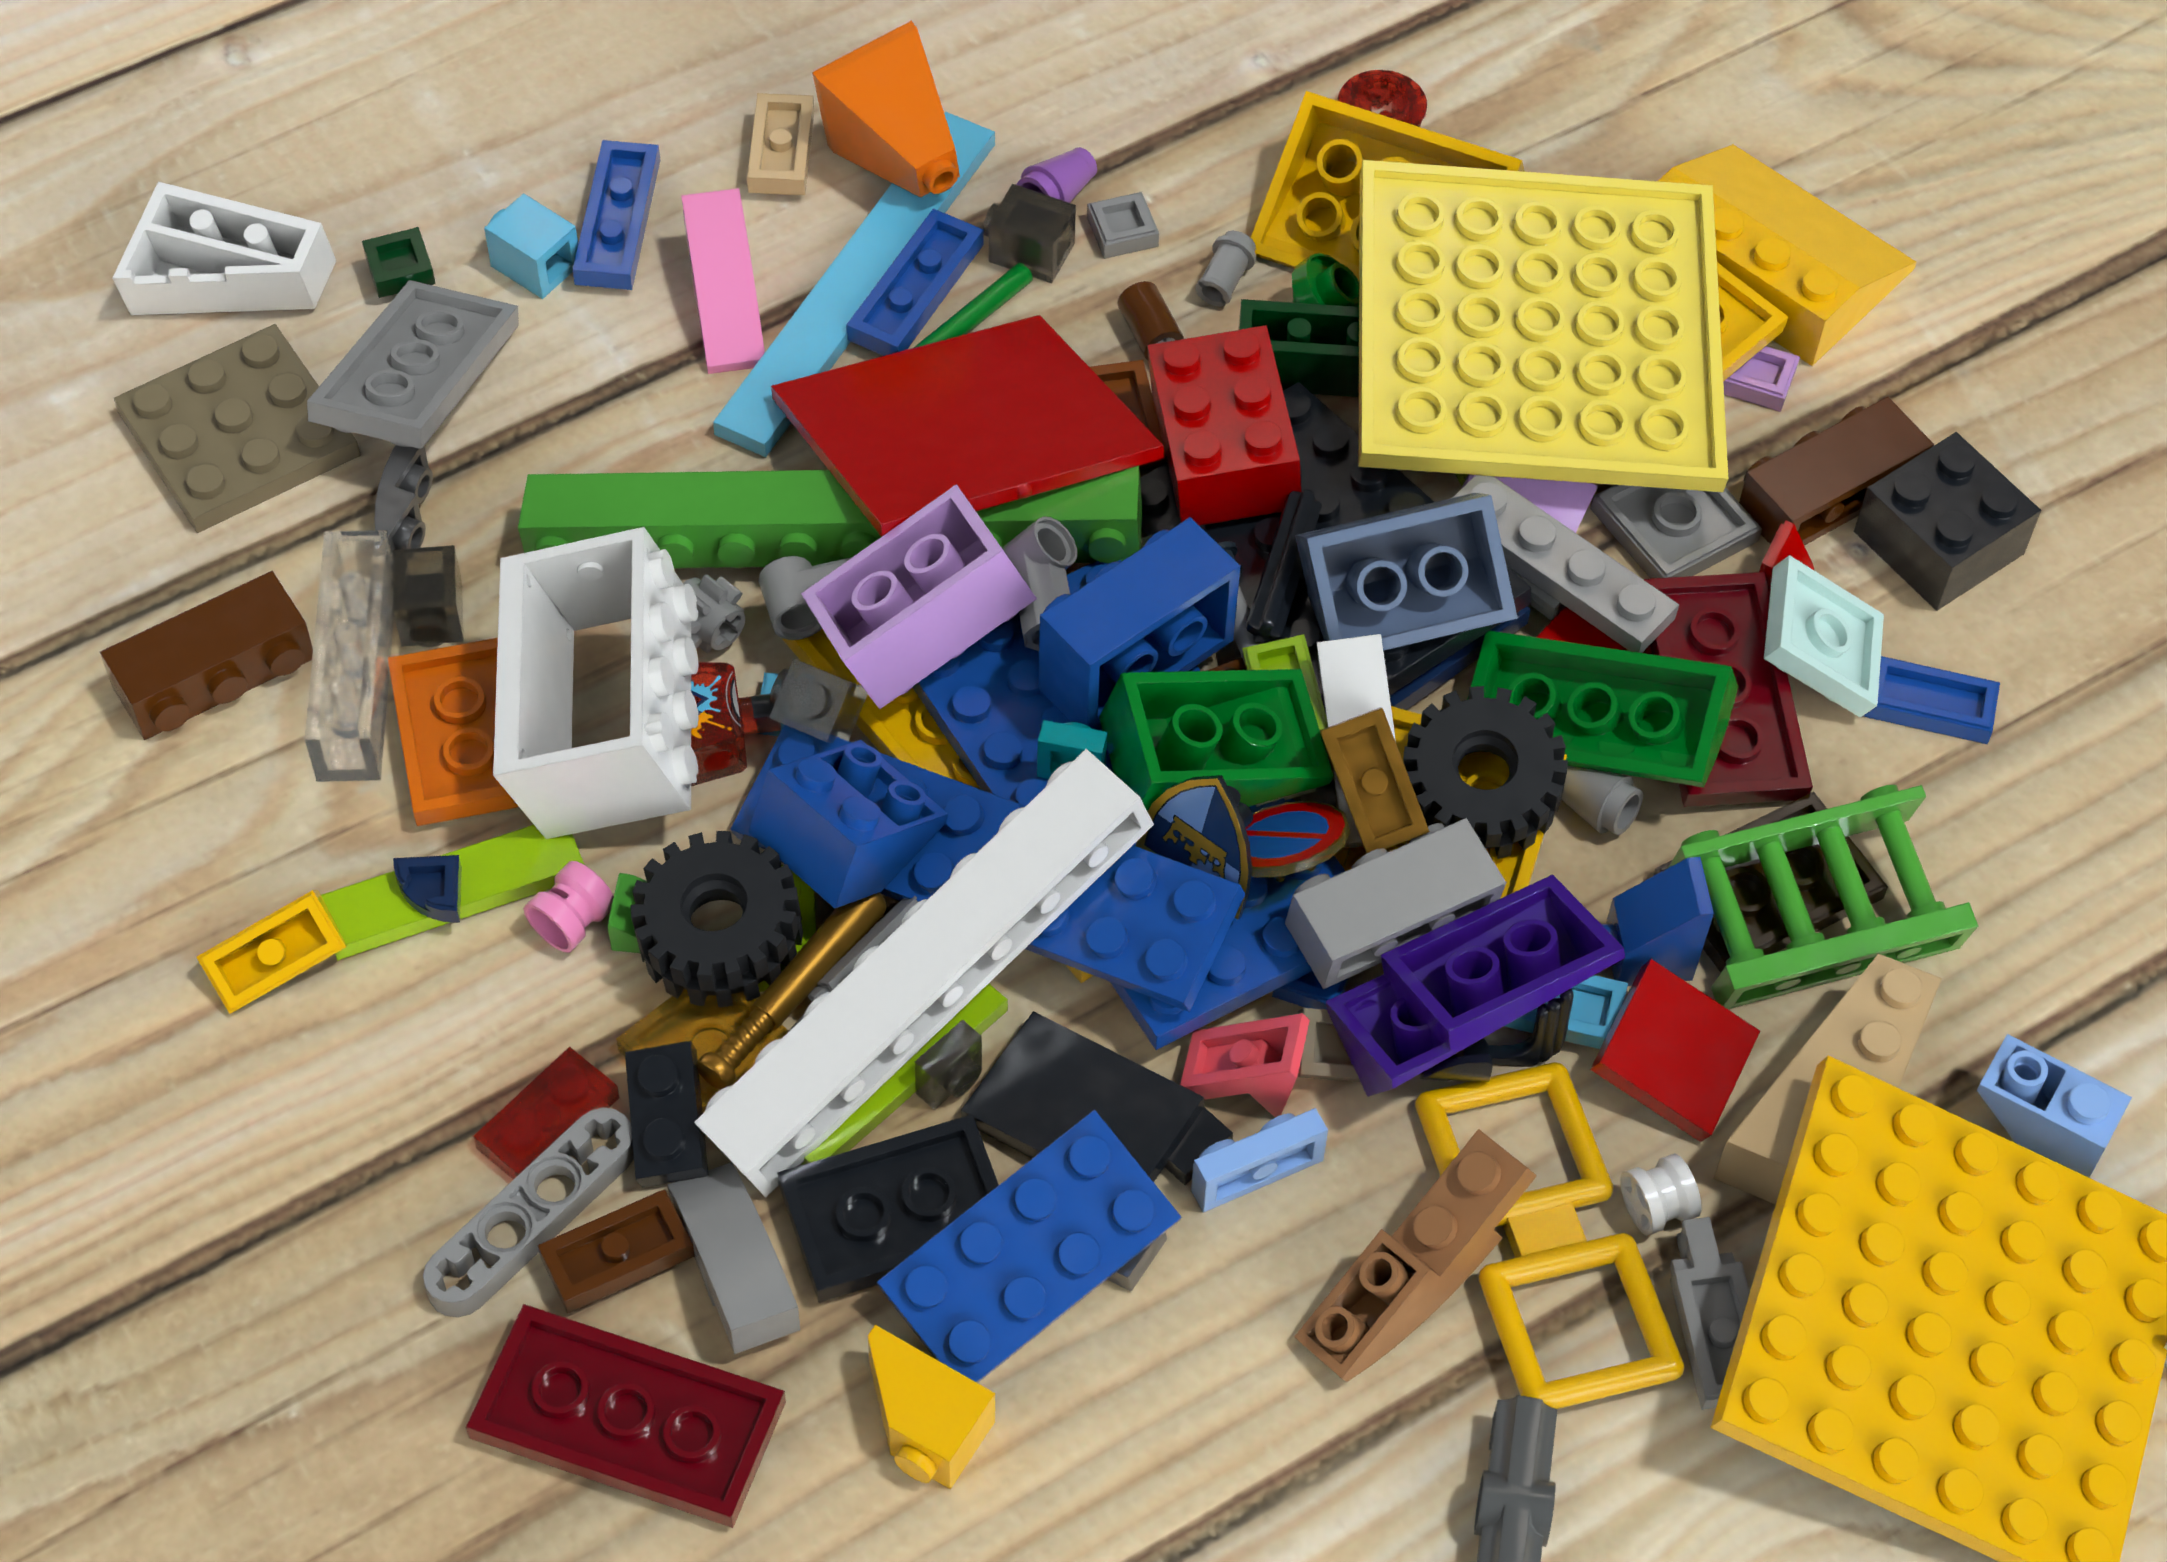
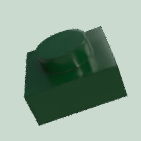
[362,227,436,298]

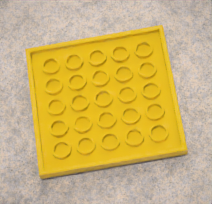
[1710,1055,2167,1562]

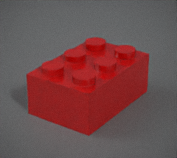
[1147,325,1302,525]

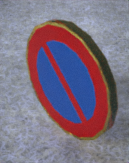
[1245,801,1351,882]

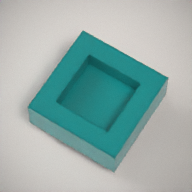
[1037,720,1107,779]

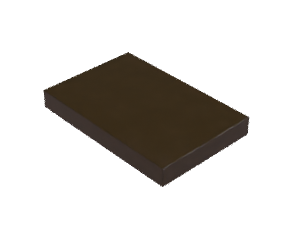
[1653,791,1888,973]

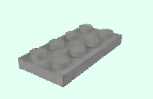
[307,280,518,449]

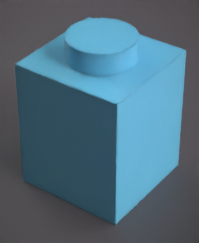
[484,193,578,299]

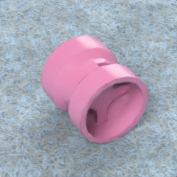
[523,861,614,953]

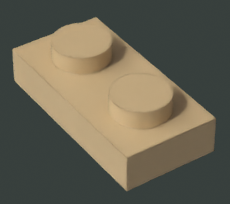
[747,93,815,195]

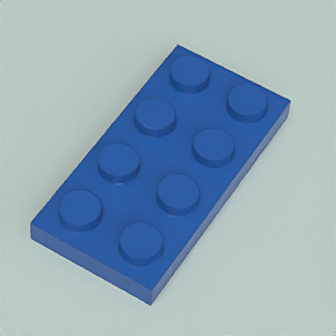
[877,1110,1182,1383]

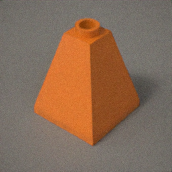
[812,21,960,198]

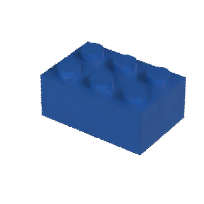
[1038,517,1240,730]

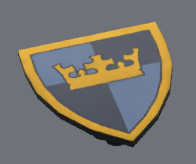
[1136,775,1253,920]

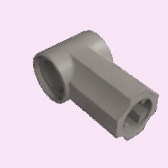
[1002,517,1077,651]
[758,556,852,640]

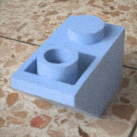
[1977,1034,2132,1178]

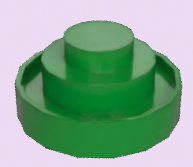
[1292,253,1359,307]

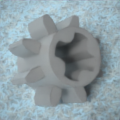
[683,574,745,653]

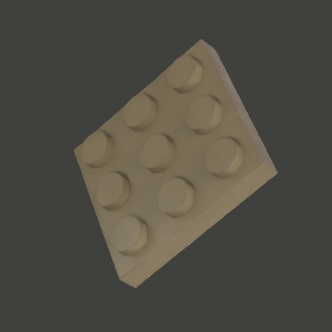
[114,324,361,533]

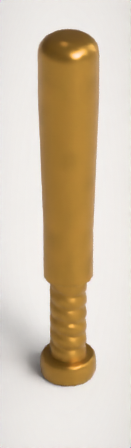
[696,892,886,1090]

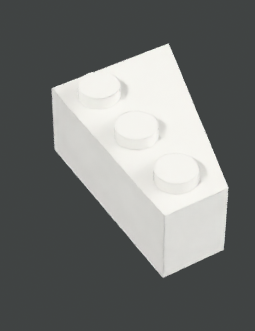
[112,181,336,315]

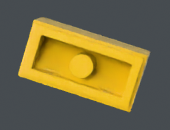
[196,890,347,1014]

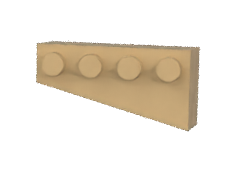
[1713,953,1942,1204]

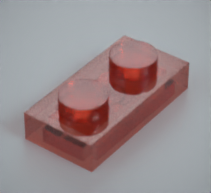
[473,1046,620,1180]

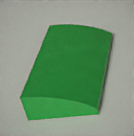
[1467,631,1738,787]

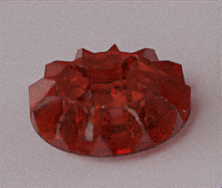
[1338,70,1427,127]

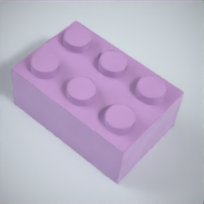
[801,484,1037,709]

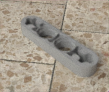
[423,1108,634,1317]

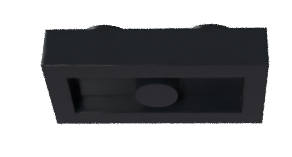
[625,1041,709,1188]

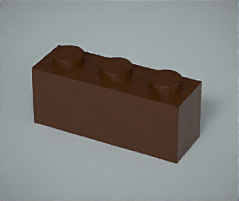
[1739,396,1934,546]
[100,570,315,740]

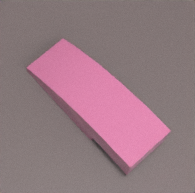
[681,188,765,374]

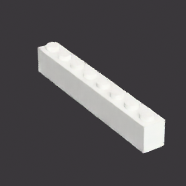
[694,749,1154,1197]

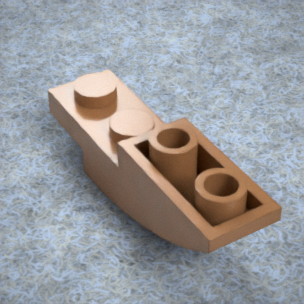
[1294,1129,1537,1382]

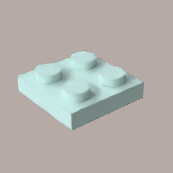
[1764,555,1884,718]

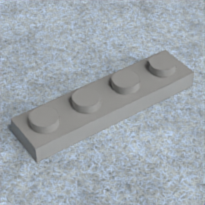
[1452,475,1679,653]

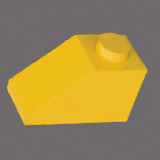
[868,1325,996,1490]

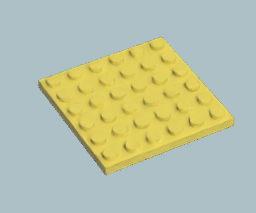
[1358,160,1729,492]

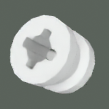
[1620,1153,1702,1236]

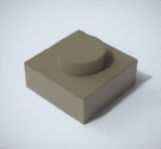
[1297,1008,1360,1082]

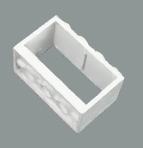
[493,527,699,839]

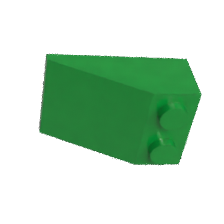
[1099,669,1334,812]

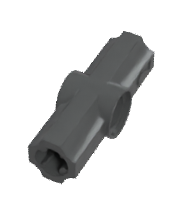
[1474,1395,1557,1562]

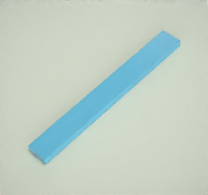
[713,112,995,457]

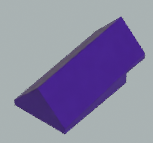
[1326,874,1625,1097]

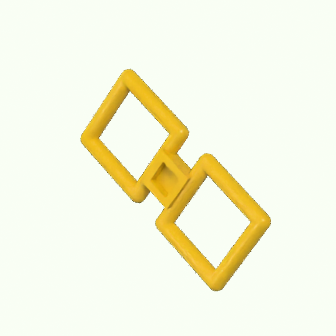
[1415,1062,1684,1409]

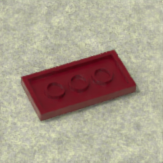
[1644,572,1813,807]
[466,1304,786,1528]

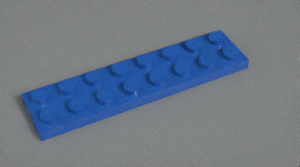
[730,719,1245,1012]

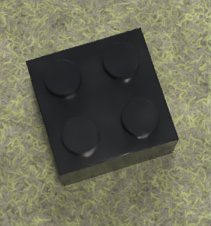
[1853,432,2041,611]

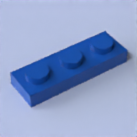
[573,140,661,290]
[846,208,984,356]

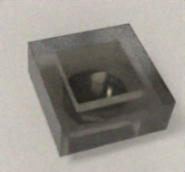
[914,1020,982,1110]

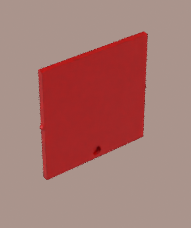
[771,315,1164,537]

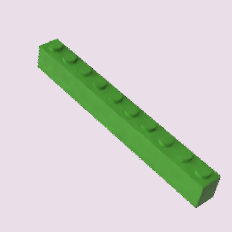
[518,466,1142,569]

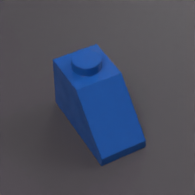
[1601,857,1714,986]

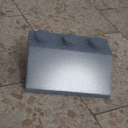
[1295,493,1518,651]

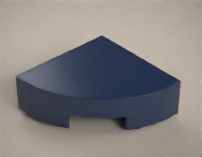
[393,855,462,923]

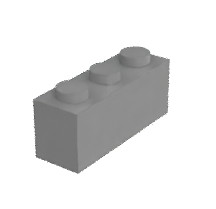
[1285,818,1507,989]

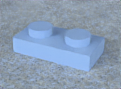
[1191,1108,1328,1213]

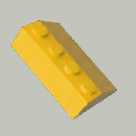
[1251,91,1525,281]
[1658,144,1916,366]

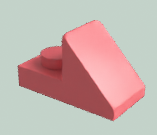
[1180,1013,1310,1117]

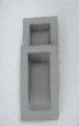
[668,1162,801,1354]

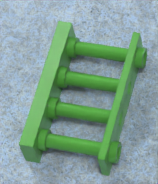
[1668,785,1979,1009]

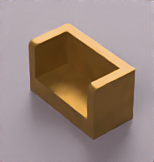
[1320,707,1430,854]

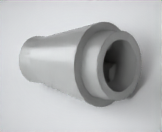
[1561,766,1643,835]

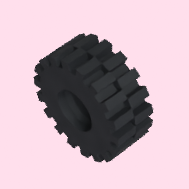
[1403,686,1568,859]
[631,831,803,1007]

